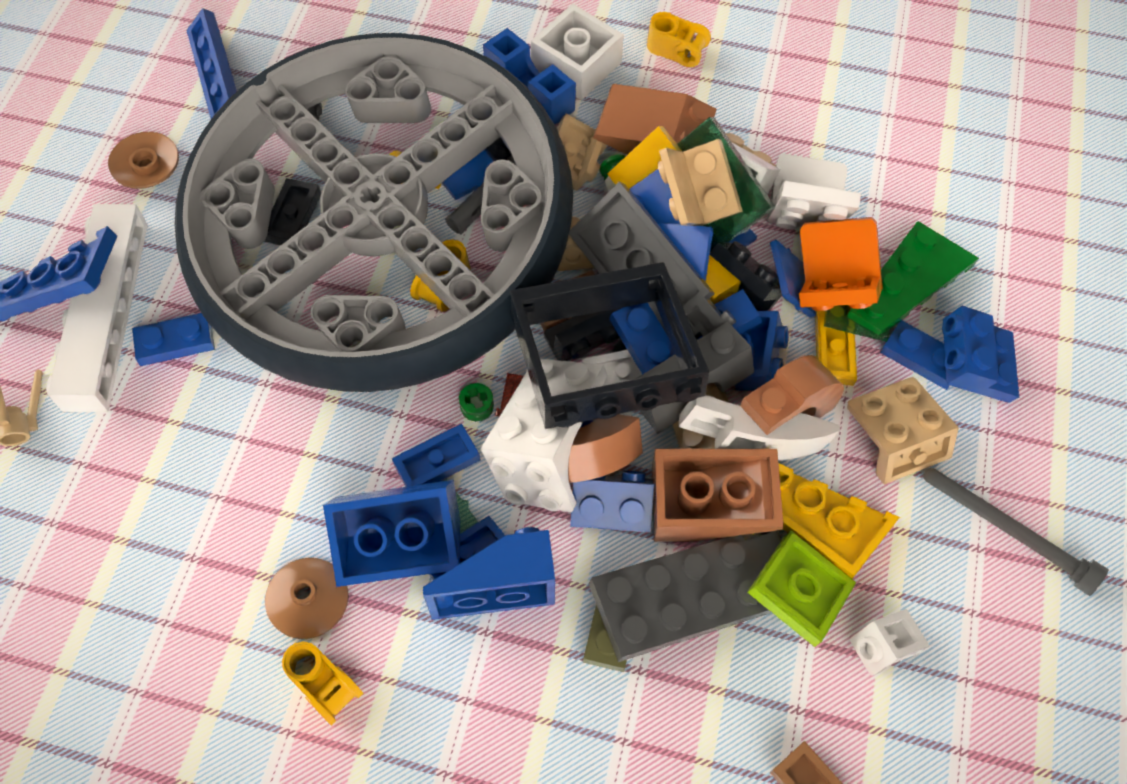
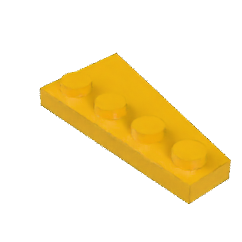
[778,463,900,579]

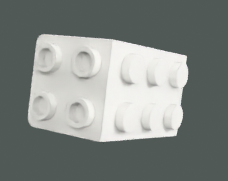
[767,154,861,229]
[480,359,607,512]

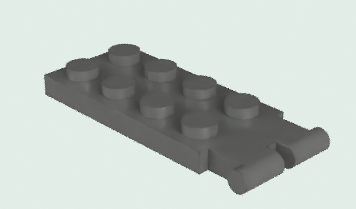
[569,181,737,340]
[589,530,782,662]

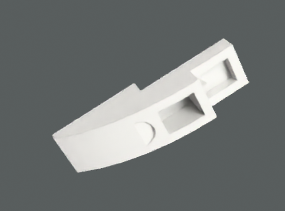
[679,395,840,460]

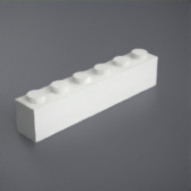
[46,204,148,412]

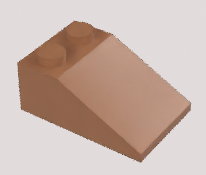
[593,84,717,155]
[652,449,783,542]

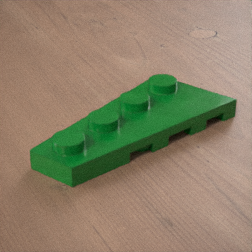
[845,221,979,339]

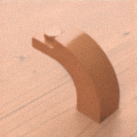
[740,355,844,435]
[568,414,643,483]

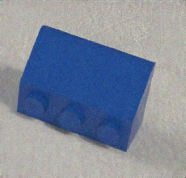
[323,480,460,587]

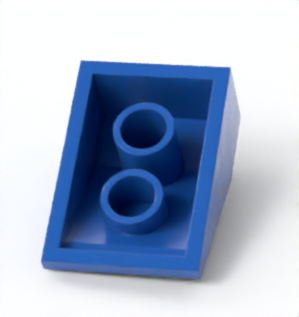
[423,527,555,620]

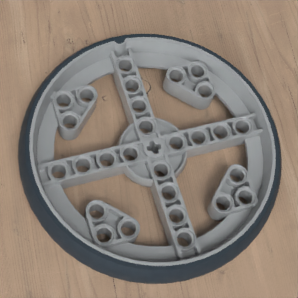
[174,33,573,392]

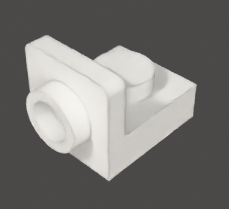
[850,609,930,676]

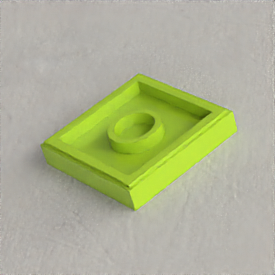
[747,531,856,647]

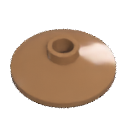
[108,132,179,189]
[265,558,349,639]

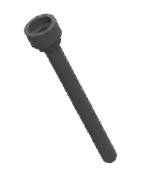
[923,468,1109,596]

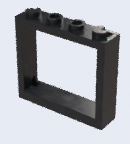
[510,262,709,429]

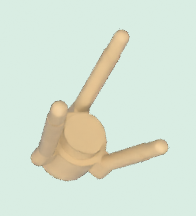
[0,370,43,446]

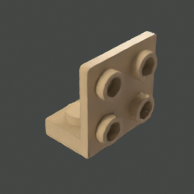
[658,139,743,226]
[847,377,959,485]

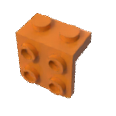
[799,217,882,311]

